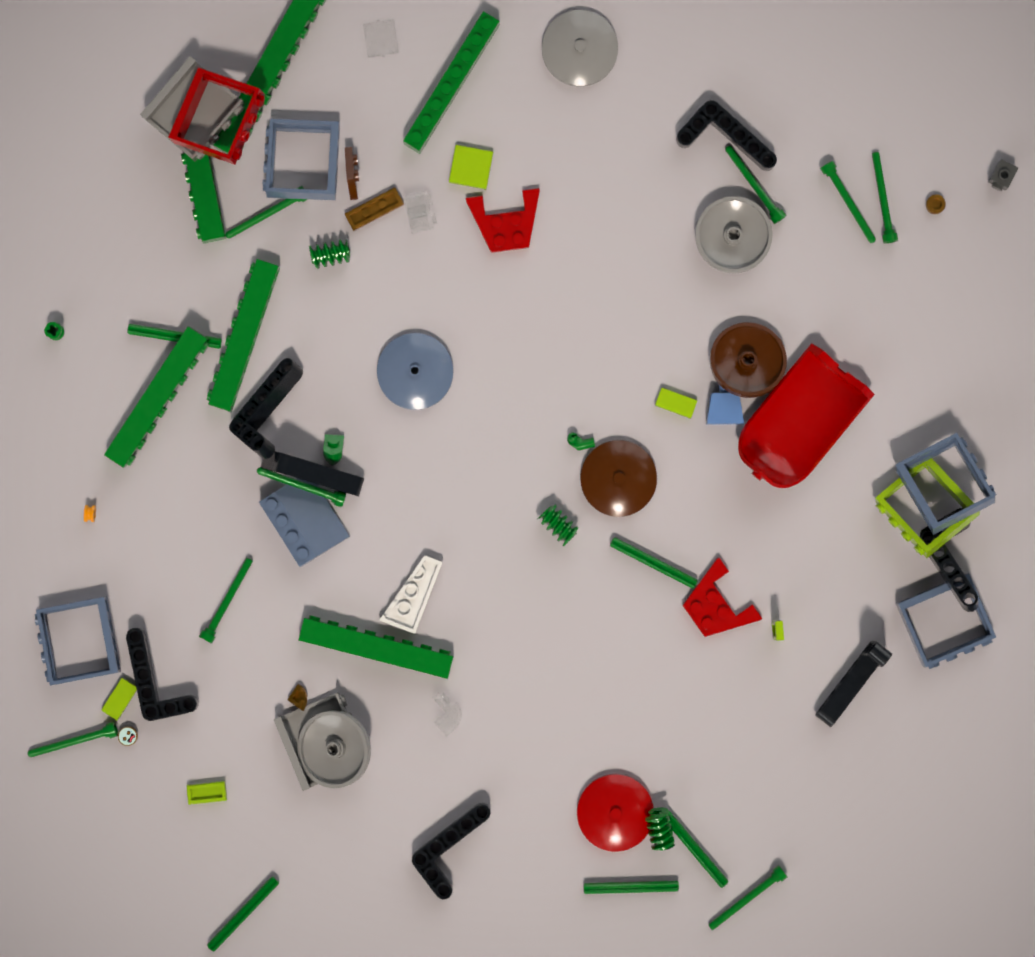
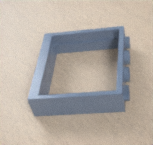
[262,119,340,200]
[895,433,997,535]
[896,573,996,669]
[34,597,121,686]

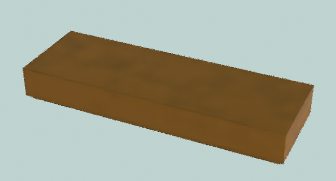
[345,187,404,231]

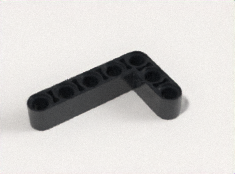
[676,100,777,171]
[229,358,303,459]
[261,451,364,497]
[920,508,979,612]
[126,628,199,721]
[815,641,892,727]
[412,803,491,900]

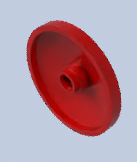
[577,774,653,852]

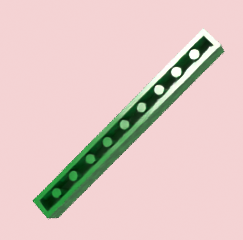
[213,0,326,154]

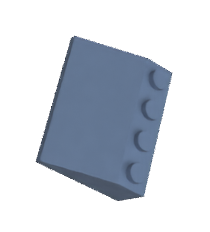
[259,478,350,567]

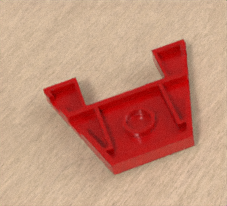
[466,188,540,253]
[682,558,762,637]

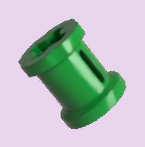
[44,322,64,341]

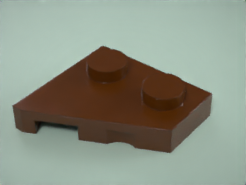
[345,147,359,200]

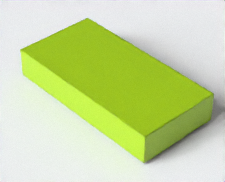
[655,388,697,419]
[772,620,784,641]
[101,678,137,721]
[186,781,227,805]

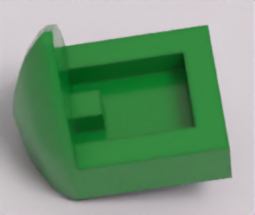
[323,434,344,466]

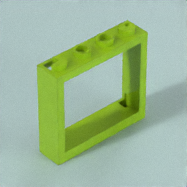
[875,458,980,558]

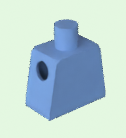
[706,385,744,425]

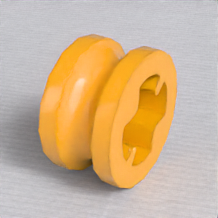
[84,505,96,522]

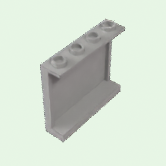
[140,56,245,161]
[274,692,352,791]

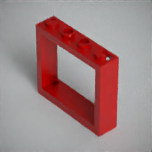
[168,67,265,165]

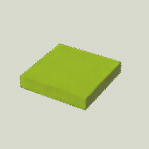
[449,145,493,190]

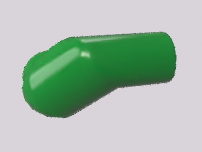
[567,432,595,451]

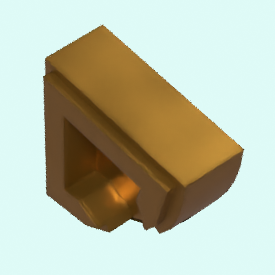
[287,684,307,711]

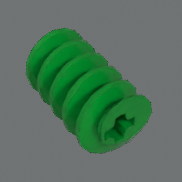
[309,238,350,269]
[537,504,578,547]
[645,807,675,851]

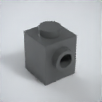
[988,159,1018,191]

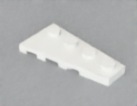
[380,555,443,634]

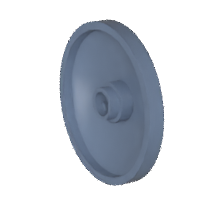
[377,333,454,410]

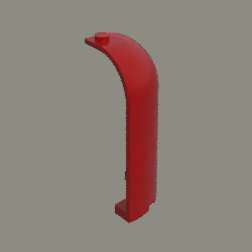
[738,343,875,488]

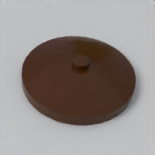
[710,322,787,398]
[580,440,657,517]

